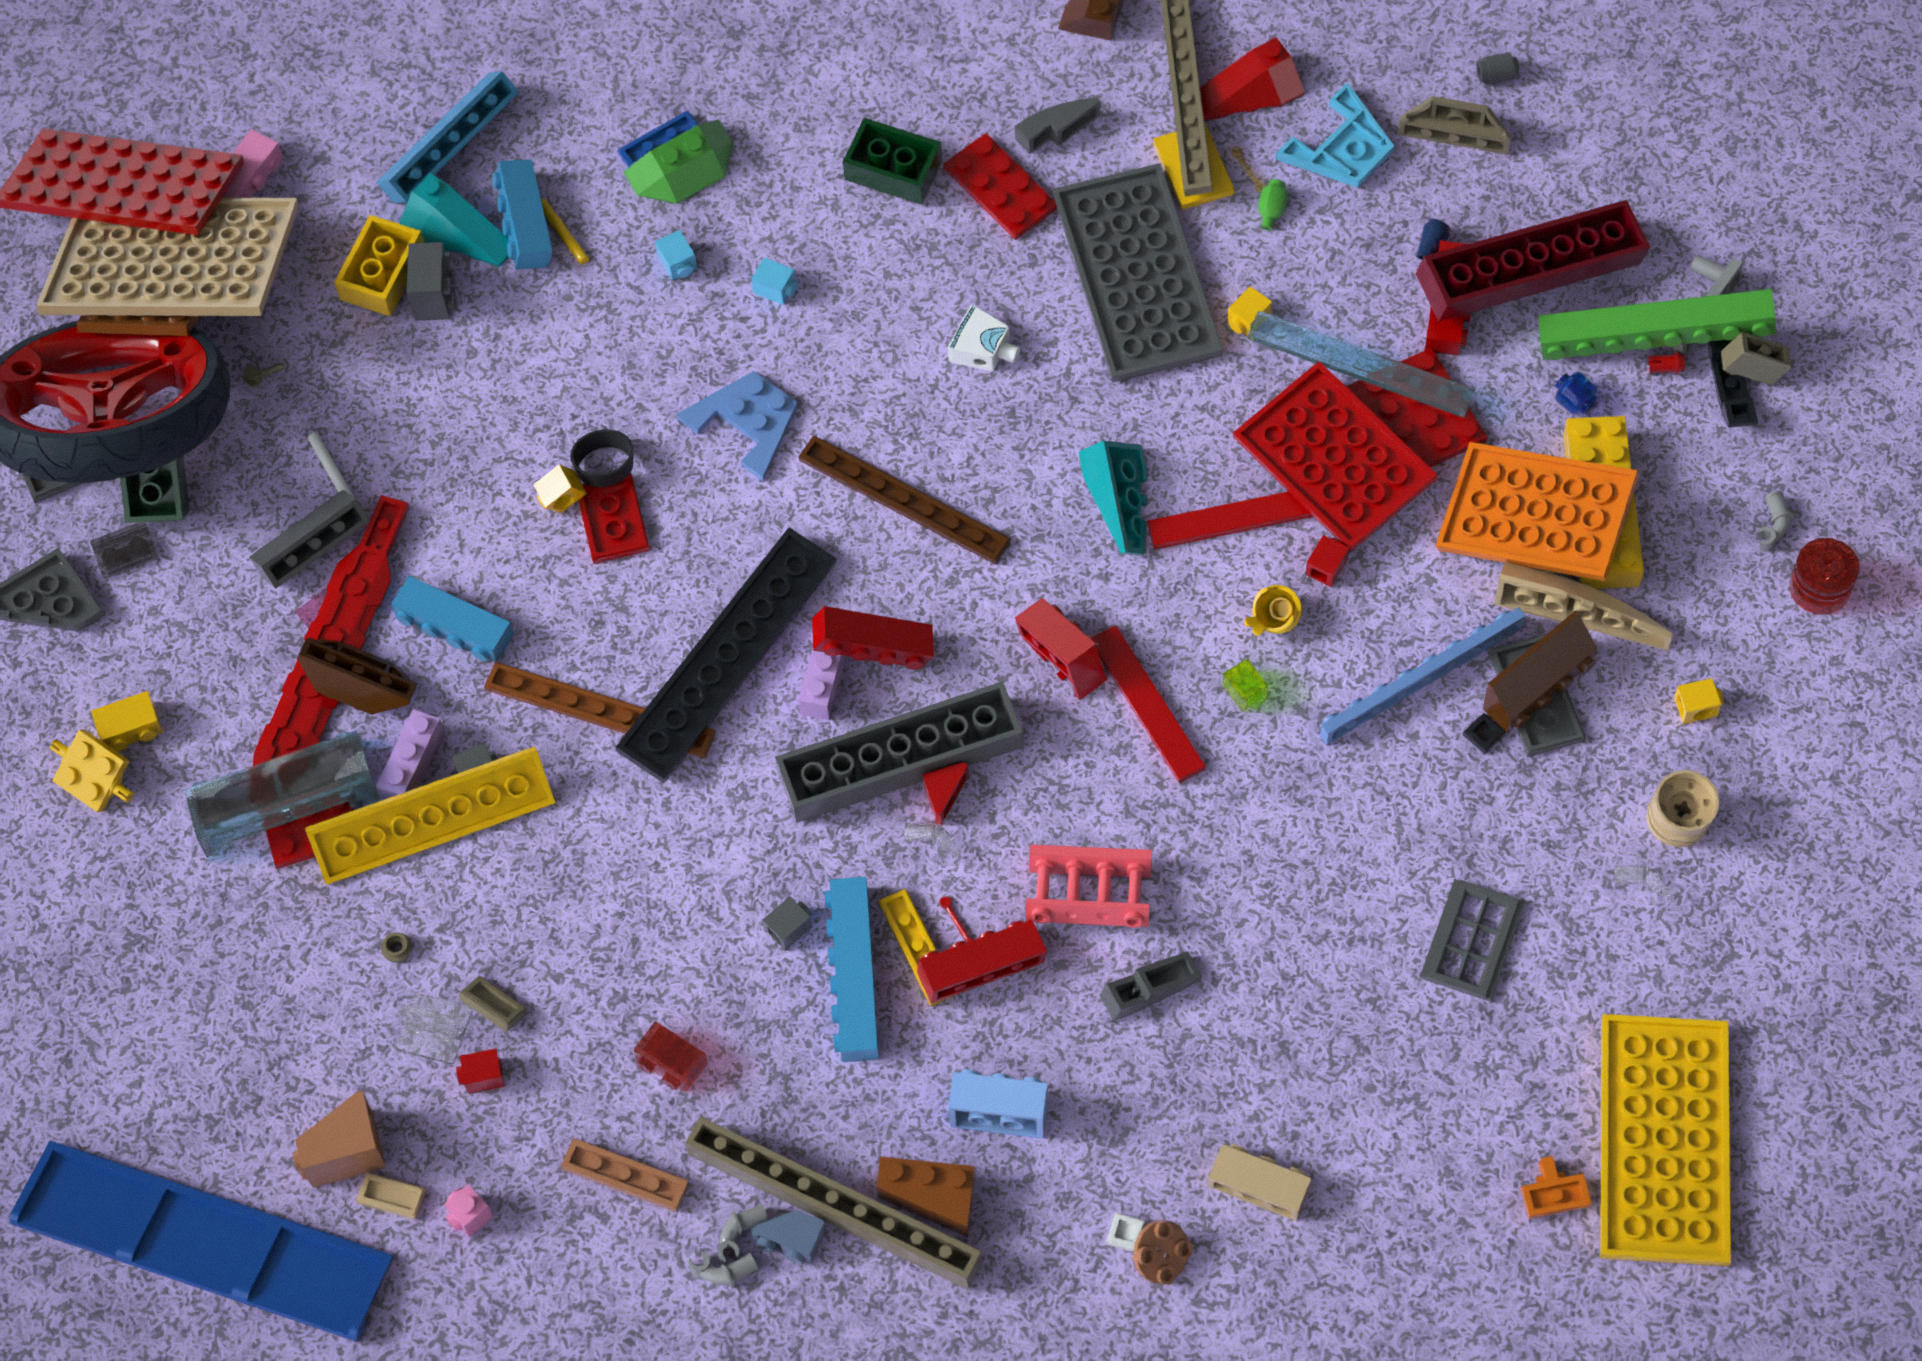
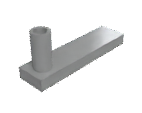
[1673,255,1743,358]

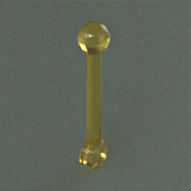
[1231,147,1265,193]

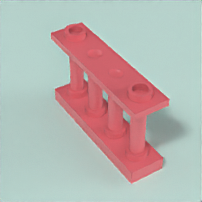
[1026,844,1152,928]

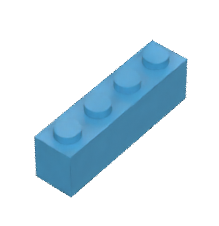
[492,159,553,270]
[391,576,514,662]

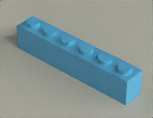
[376,71,519,203]
[825,877,879,1062]

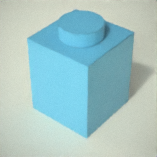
[655,230,697,281]
[751,257,798,305]

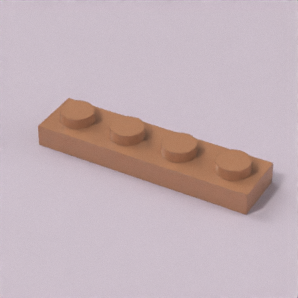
[561,1138,690,1213]

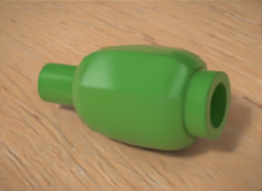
[1258,179,1289,231]

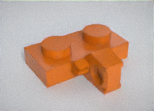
[1520,1156,1592,1220]

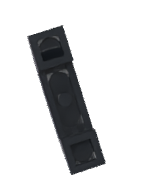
[1707,340,1758,428]

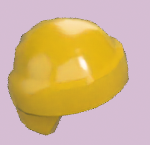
[1244,585,1302,636]

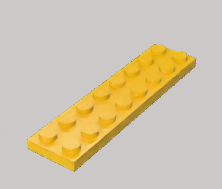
[305,746,555,885]

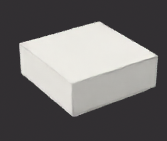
[1106,1212,1146,1252]

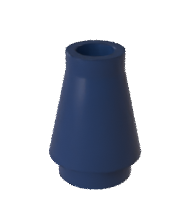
[1416,219,1450,260]

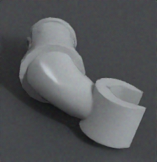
[1756,491,1794,552]
[717,1204,768,1264]
[688,1252,759,1288]

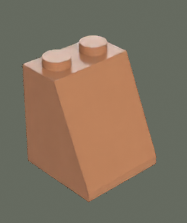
[293,1091,386,1188]

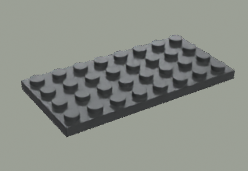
[1052,163,1223,383]

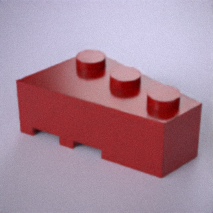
[1015,598,1107,700]

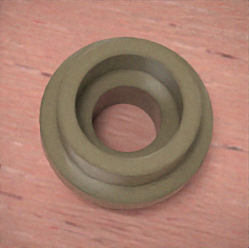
[381,933,412,963]

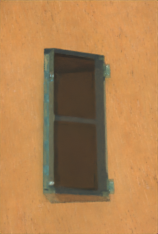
[184,730,381,863]

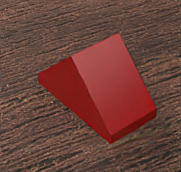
[922,762,969,825]

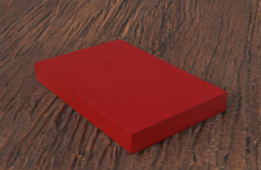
[578,473,650,564]

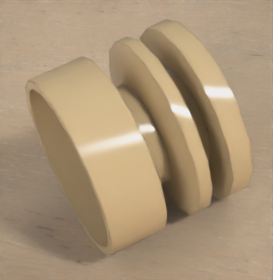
[1646,770,1720,848]

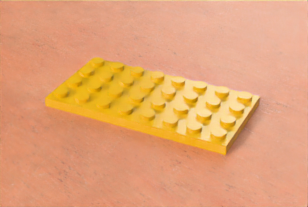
[1600,1014,1731,1266]

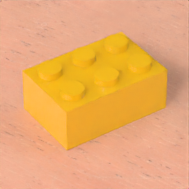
[334,215,424,317]

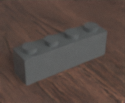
[249,490,370,589]

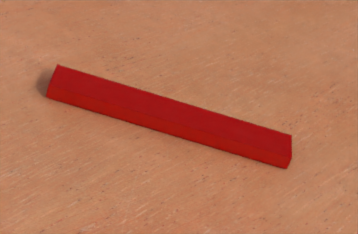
[1147,491,1313,550]
[1093,625,1205,783]

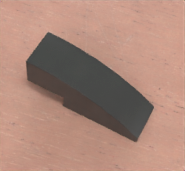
[1015,98,1100,154]
[1100,951,1202,1021]

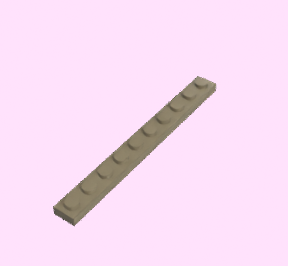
[1161,0,1213,197]

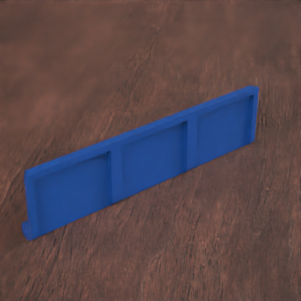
[9,1140,394,1342]

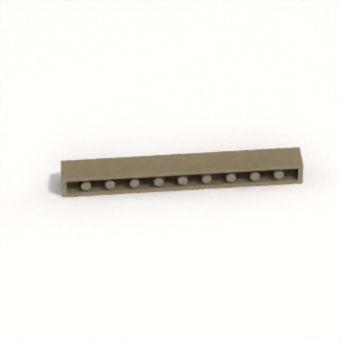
[685,1116,982,1290]

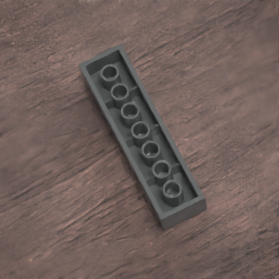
[775,681,1024,823]

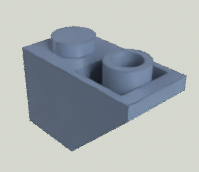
[751,1210,827,1264]

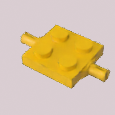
[49,730,134,812]

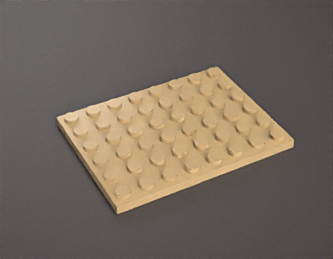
[36,198,299,317]

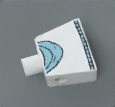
[948,305,1020,371]

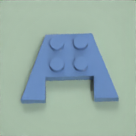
[676,371,798,482]

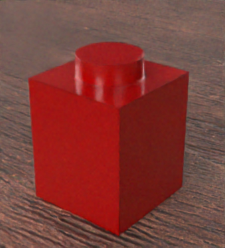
[1305,535,1349,588]
[456,1049,505,1094]

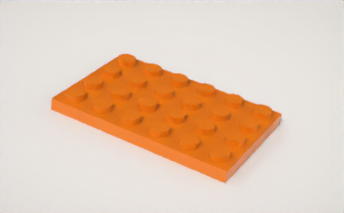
[1435,442,1639,581]

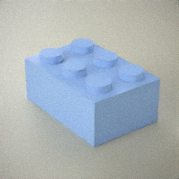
[948,1070,1048,1139]

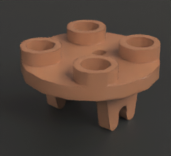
[1131,1220,1193,1285]

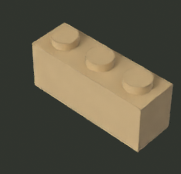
[1208,1144,1311,1221]

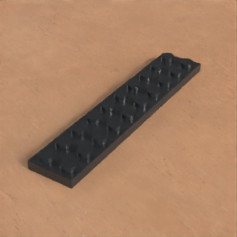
[616,527,837,784]

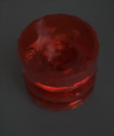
[1789,538,1860,615]

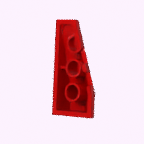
[1200,37,1305,121]

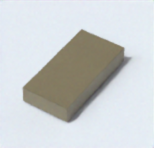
[459,975,527,1032]

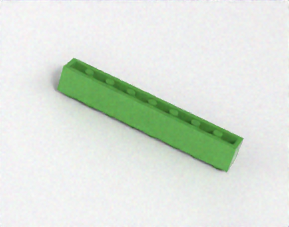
[1538,289,1776,360]

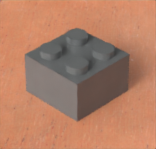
[407,242,456,321]

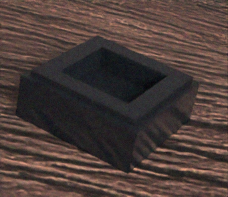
[1463,713,1506,754]

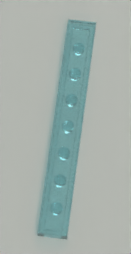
[1247,311,1475,418]

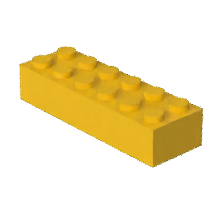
[1563,416,1644,589]

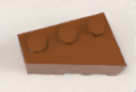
[876,1156,976,1238]

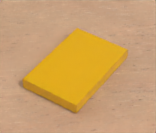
[1153,123,1234,210]

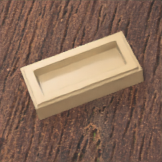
[356,1172,427,1220]

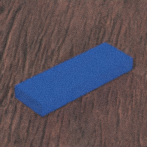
[617,110,699,167]

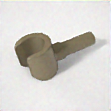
[242,363,284,387]

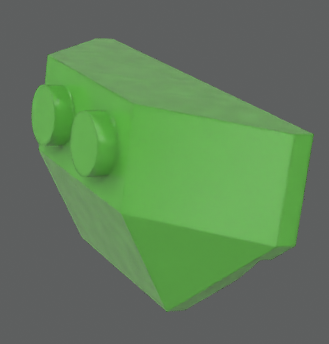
[623,119,733,204]

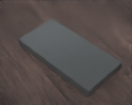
[1488,634,1585,757]

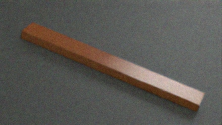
[484,662,716,759]

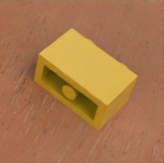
[91,691,163,752]

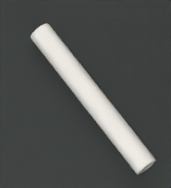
[308,432,354,497]

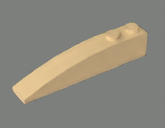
[1494,562,1673,650]

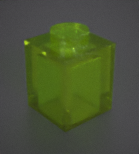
[1222,658,1268,712]

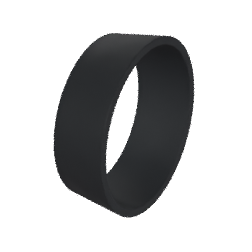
[570,429,634,487]

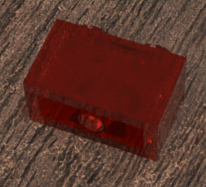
[633,1021,708,1092]

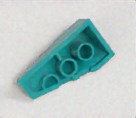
[398,173,509,267]
[1078,441,1148,555]

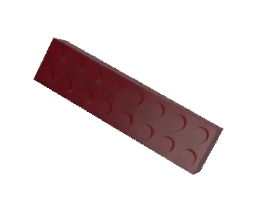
[1415,200,1650,322]

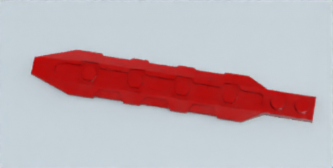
[250,495,410,811]

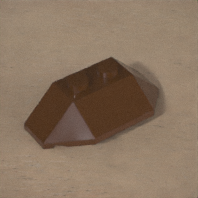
[297,637,418,715]

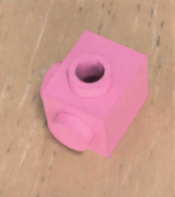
[444,1184,493,1237]

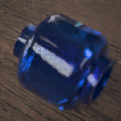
[1555,372,1599,415]

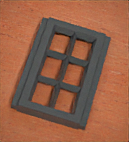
[1420,879,1525,1002]

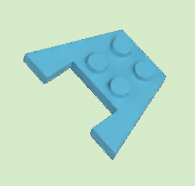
[1275,82,1394,188]

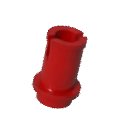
[1648,352,1685,375]

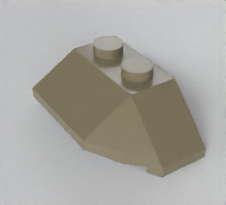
[1398,96,1512,155]

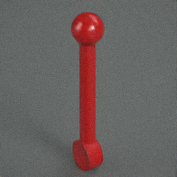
[939,896,974,942]

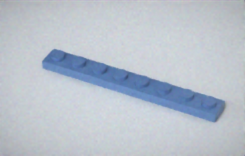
[1320,607,1526,745]

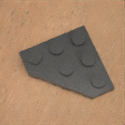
[0,548,104,631]

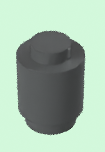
[1476,52,1519,84]

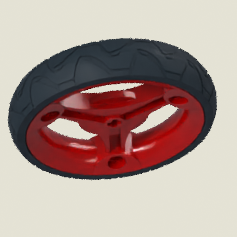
[0,321,230,483]

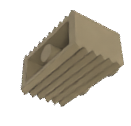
[1721,331,1792,386]

